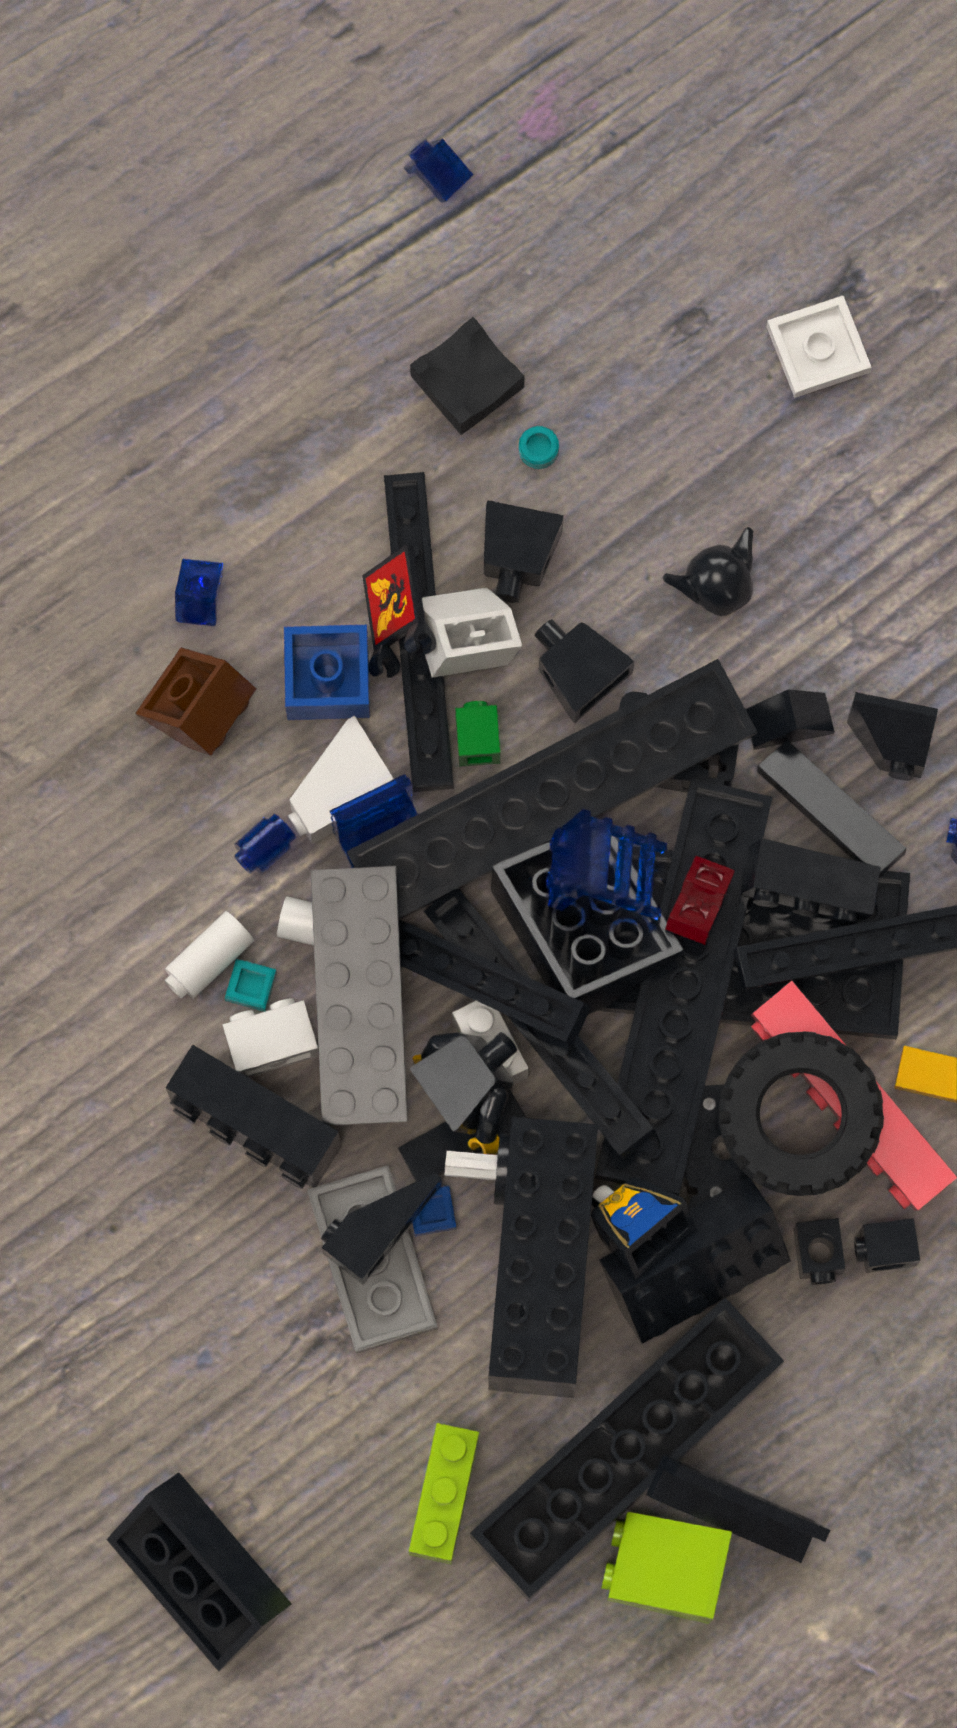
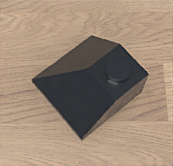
[847,692,938,781]

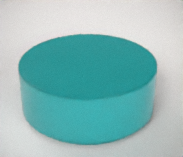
[518,426,559,469]

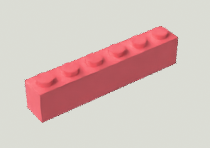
[751,981,957,1211]

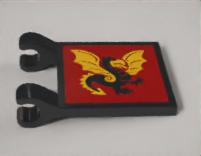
[362,545,436,678]

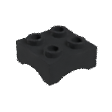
[410,317,524,435]

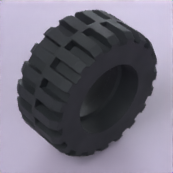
[719,1031,884,1196]

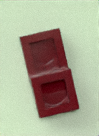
[665,856,735,945]

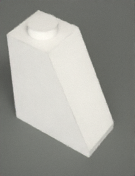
[288,716,398,844]

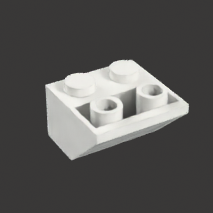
[422,588,522,677]

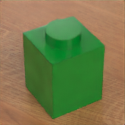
[455,701,500,767]

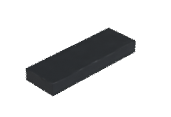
[398,1090,526,1181]

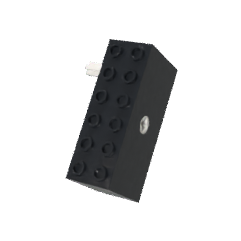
[445,1117,598,1398]

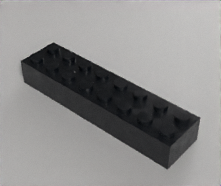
[470,1298,784,1602]

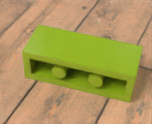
[409,1423,479,1565]

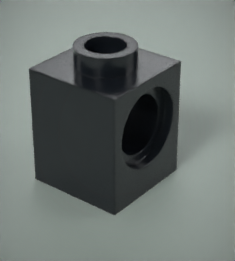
[793,1218,845,1285]
[854,1218,920,1273]

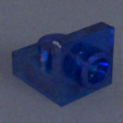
[404,138,474,203]
[175,559,223,626]

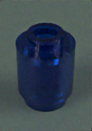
[234,813,296,875]

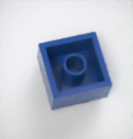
[284,624,370,720]

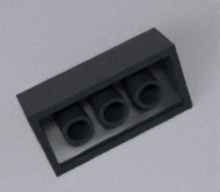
[106,1472,292,1671]

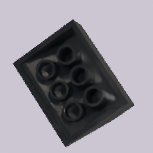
[491,818,683,1015]

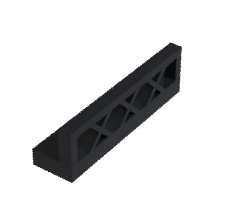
[646,1455,830,1563]

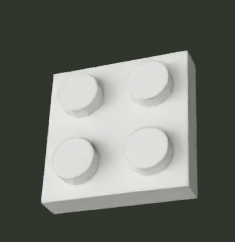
[766,296,872,398]

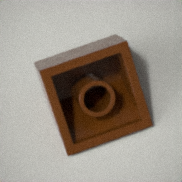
[135,647,257,756]

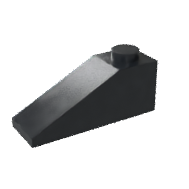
[321,1173,442,1285]

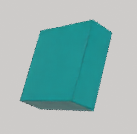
[225,959,277,1012]

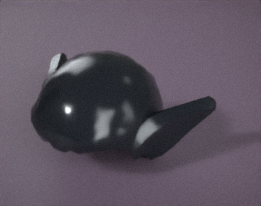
[662,527,754,616]

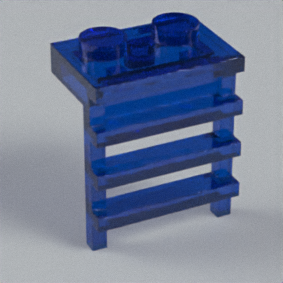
[329,774,418,868]
[546,809,667,920]

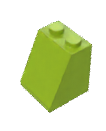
[601,1512,732,1624]

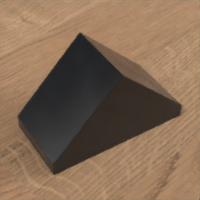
[745,689,835,750]

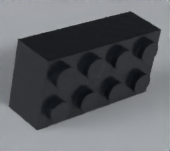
[165,1045,342,1189]
[599,1177,791,1344]

